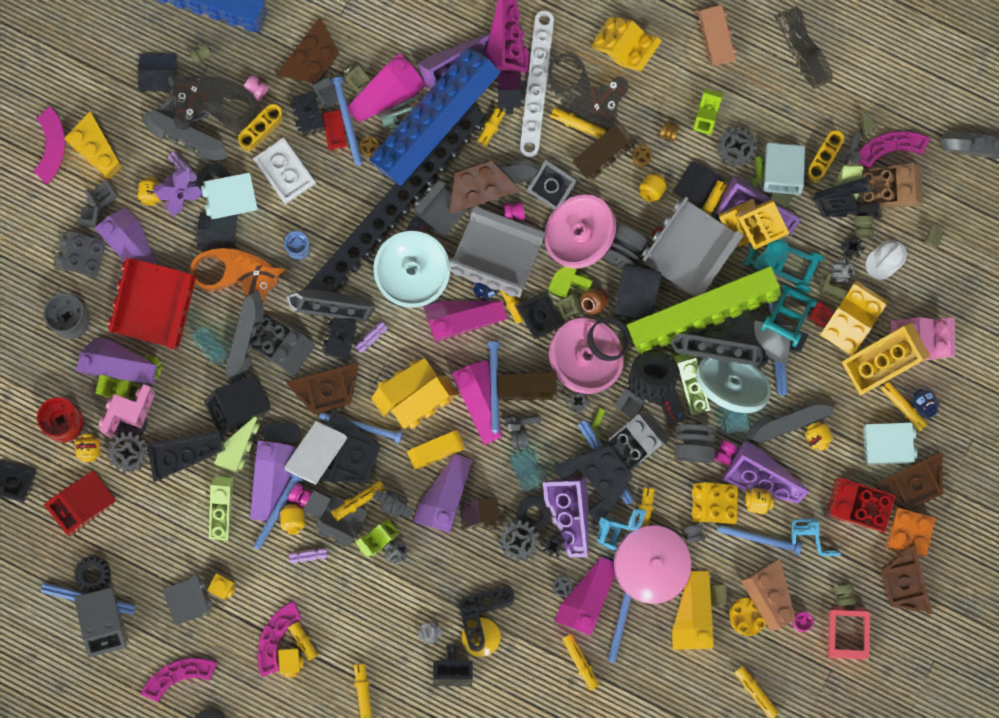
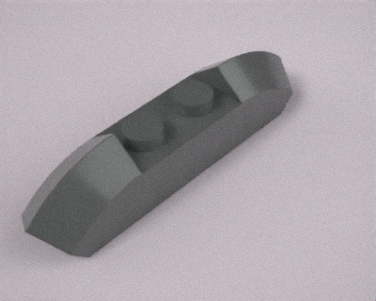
[141,110,228,160]
[940,132,999,160]
[447,160,541,189]
[287,289,375,322]
[225,290,264,383]
[671,333,763,366]
[745,399,836,445]

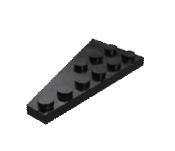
[688,290,809,353]

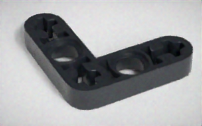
[459,587,515,652]

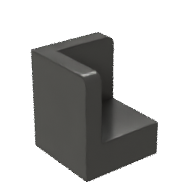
[312,77,338,110]
[77,206,102,228]
[614,389,645,419]
[303,490,331,521]

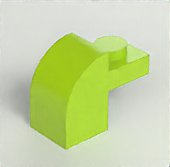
[693,88,723,135]
[548,267,593,298]
[95,375,142,402]
[355,519,400,558]

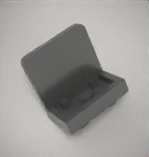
[414,181,467,236]
[54,231,105,278]
[315,496,367,547]
[163,575,213,625]

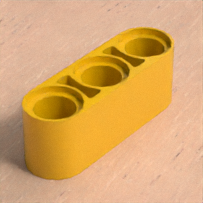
[238,104,283,152]
[806,130,844,183]
[407,430,466,470]

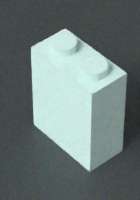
[763,142,805,195]
[201,173,257,219]
[863,423,917,465]

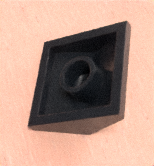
[138,54,178,92]
[527,159,578,210]
[672,161,724,209]
[197,212,238,251]
[516,292,565,339]
[0,460,37,503]

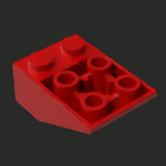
[44,471,117,537]
[825,478,896,533]

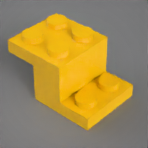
[591,16,662,71]
[719,199,789,250]
[820,281,889,356]

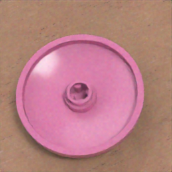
[544,195,616,268]
[549,318,624,394]
[614,526,691,604]

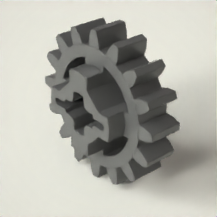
[716,126,758,168]
[106,431,149,474]
[373,490,413,519]
[498,519,541,562]

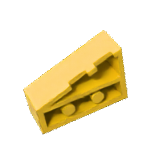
[64,112,122,180]
[371,358,438,417]
[391,376,460,429]

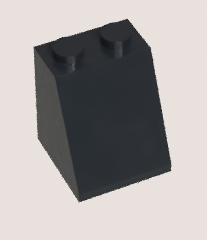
[614,265,662,322]
[204,375,271,435]

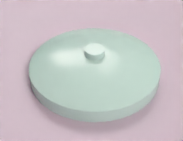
[374,231,450,307]
[696,358,771,413]

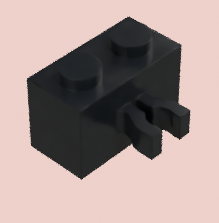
[498,73,525,114]
[291,91,325,137]
[322,317,358,362]

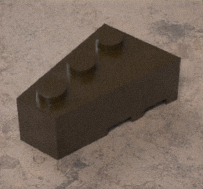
[572,124,637,179]
[498,371,557,401]
[459,497,500,531]

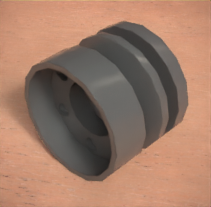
[603,223,648,268]
[43,293,90,339]
[674,423,717,463]

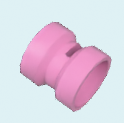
[243,75,269,101]

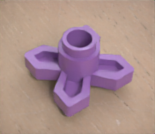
[153,167,202,216]

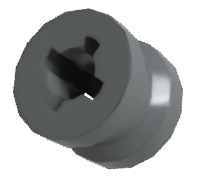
[511,429,529,450]
[683,524,705,544]
[553,577,572,597]

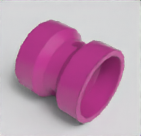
[504,201,525,221]
[714,440,739,466]
[288,483,313,508]
[792,612,814,632]

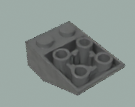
[249,313,315,376]
[602,410,670,471]
[74,587,129,658]

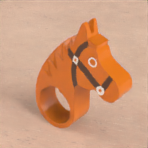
[190,248,286,308]

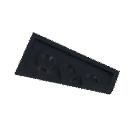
[148,432,225,482]

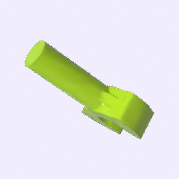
[751,157,764,188]
[582,408,606,440]

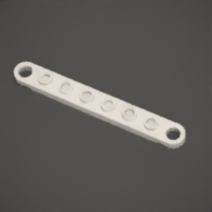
[520,11,554,158]

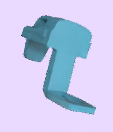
[597,508,646,550]
[791,518,841,556]

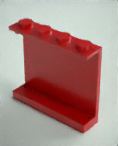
[108,258,197,349]

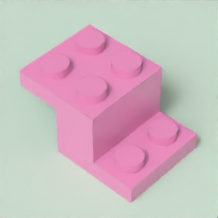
[890,317,956,361]
[99,384,156,438]

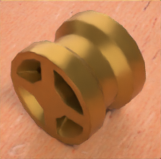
[659,120,680,143]
[360,136,379,158]
[632,145,652,167]

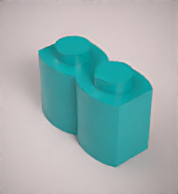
[754,238,788,272]

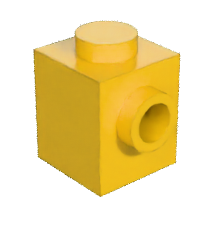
[207,574,236,601]
[278,649,304,678]

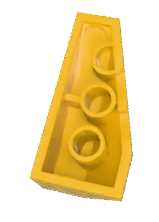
[672,571,713,650]

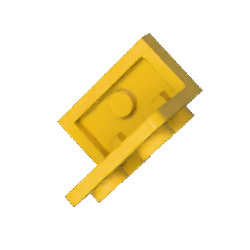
[691,482,738,524]

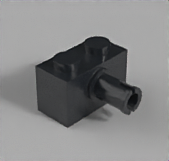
[433,644,473,687]

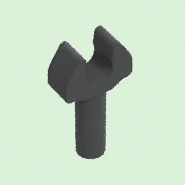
[841,132,861,165]
[505,414,541,431]

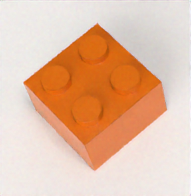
[885,508,935,557]

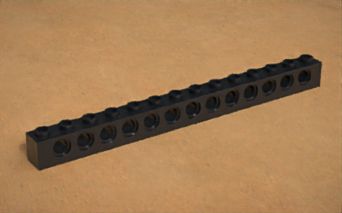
[303,105,485,318]

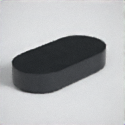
[262,422,301,444]

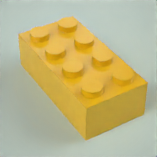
[841,323,931,396]

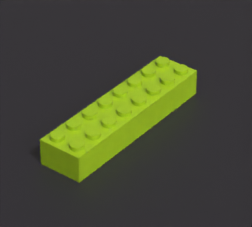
[627,266,781,354]

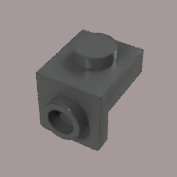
[85,179,119,209]

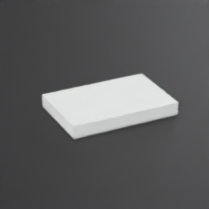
[253,137,316,205]
[284,421,347,485]

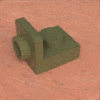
[340,64,371,94]
[819,273,847,301]

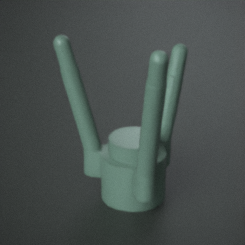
[380,95,420,130]

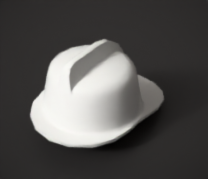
[865,240,907,280]

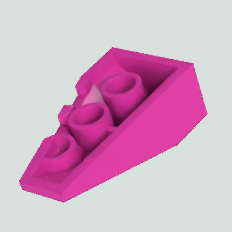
[486,0,529,73]
[348,53,426,123]
[423,301,508,343]
[452,360,502,445]
[554,557,615,636]

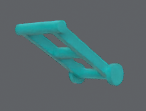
[743,243,824,293]
[761,284,818,347]

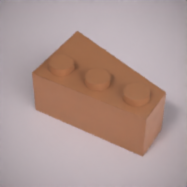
[694,4,737,66]
[741,559,796,631]

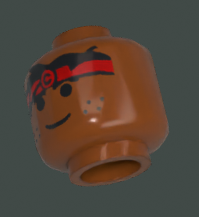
[580,287,609,315]

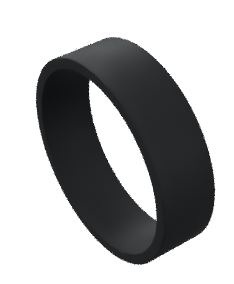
[587,317,631,361]

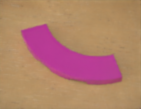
[33,106,66,185]
[858,131,930,169]
[258,601,302,677]
[140,658,218,702]

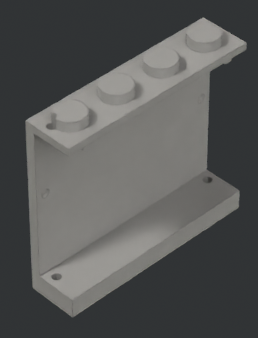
[642,197,743,297]
[448,206,545,298]

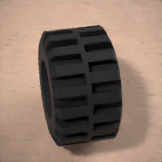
[628,350,679,403]

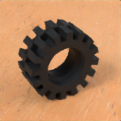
[74,556,111,592]

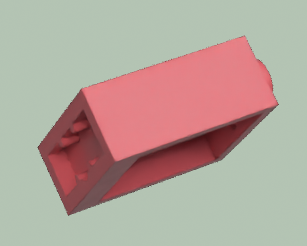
[827,607,870,659]

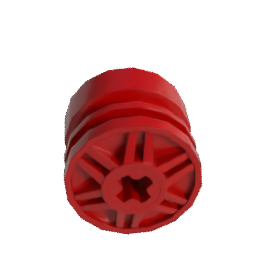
[37,397,84,443]

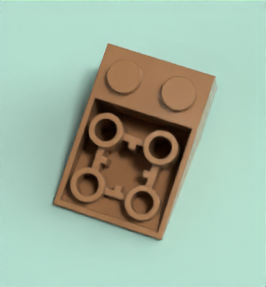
[861,163,923,207]

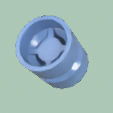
[284,231,311,260]

